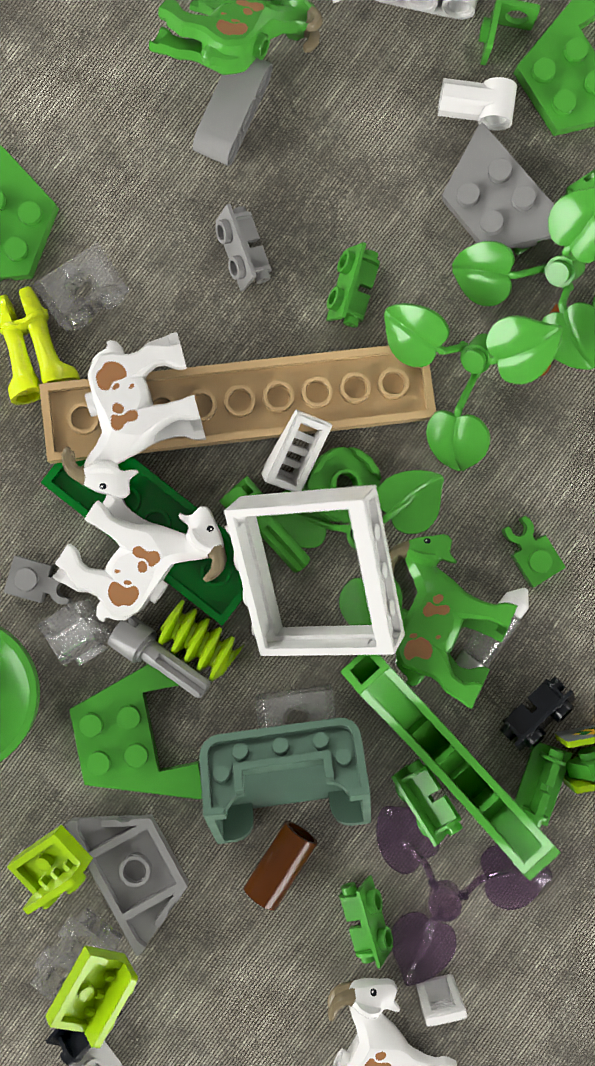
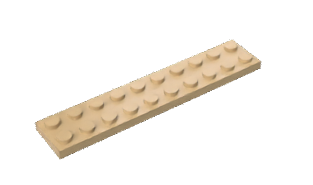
[39,345,436,464]

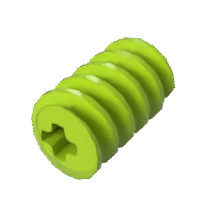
[158,599,244,682]

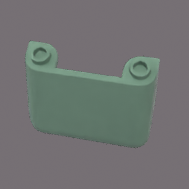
[199,718,371,844]

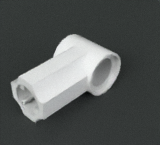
[438,77,517,131]

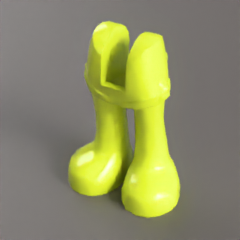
[0,286,80,405]

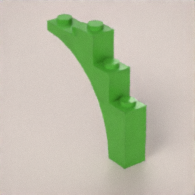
[340,655,561,881]

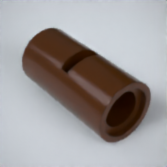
[243,821,318,911]

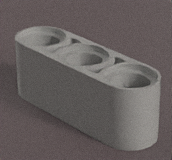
[193,58,273,167]

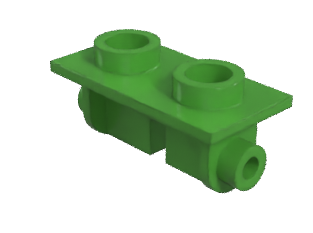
[326,242,380,328]
[514,742,572,828]
[391,759,463,847]
[339,875,393,968]

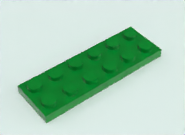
[40,456,270,626]

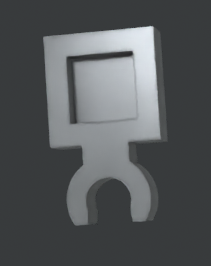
[3,556,72,604]

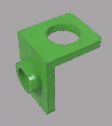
[478,0,540,66]

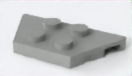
[442,122,554,249]
[65,814,189,956]

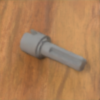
[108,615,211,698]

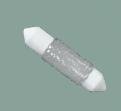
[455,588,529,669]

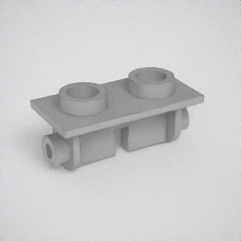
[215,204,272,292]

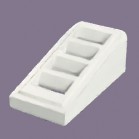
[261,409,333,492]
[416,974,467,1027]

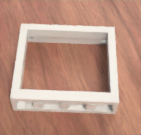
[224,485,405,656]

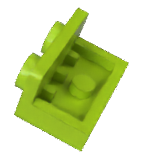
[7,824,93,915]
[45,945,138,1048]

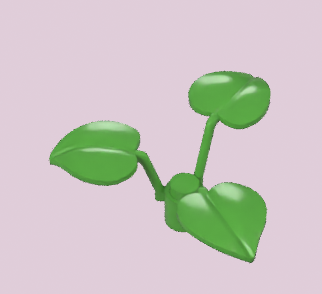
[452,187,595,370]
[384,303,563,471]
[273,470,444,625]

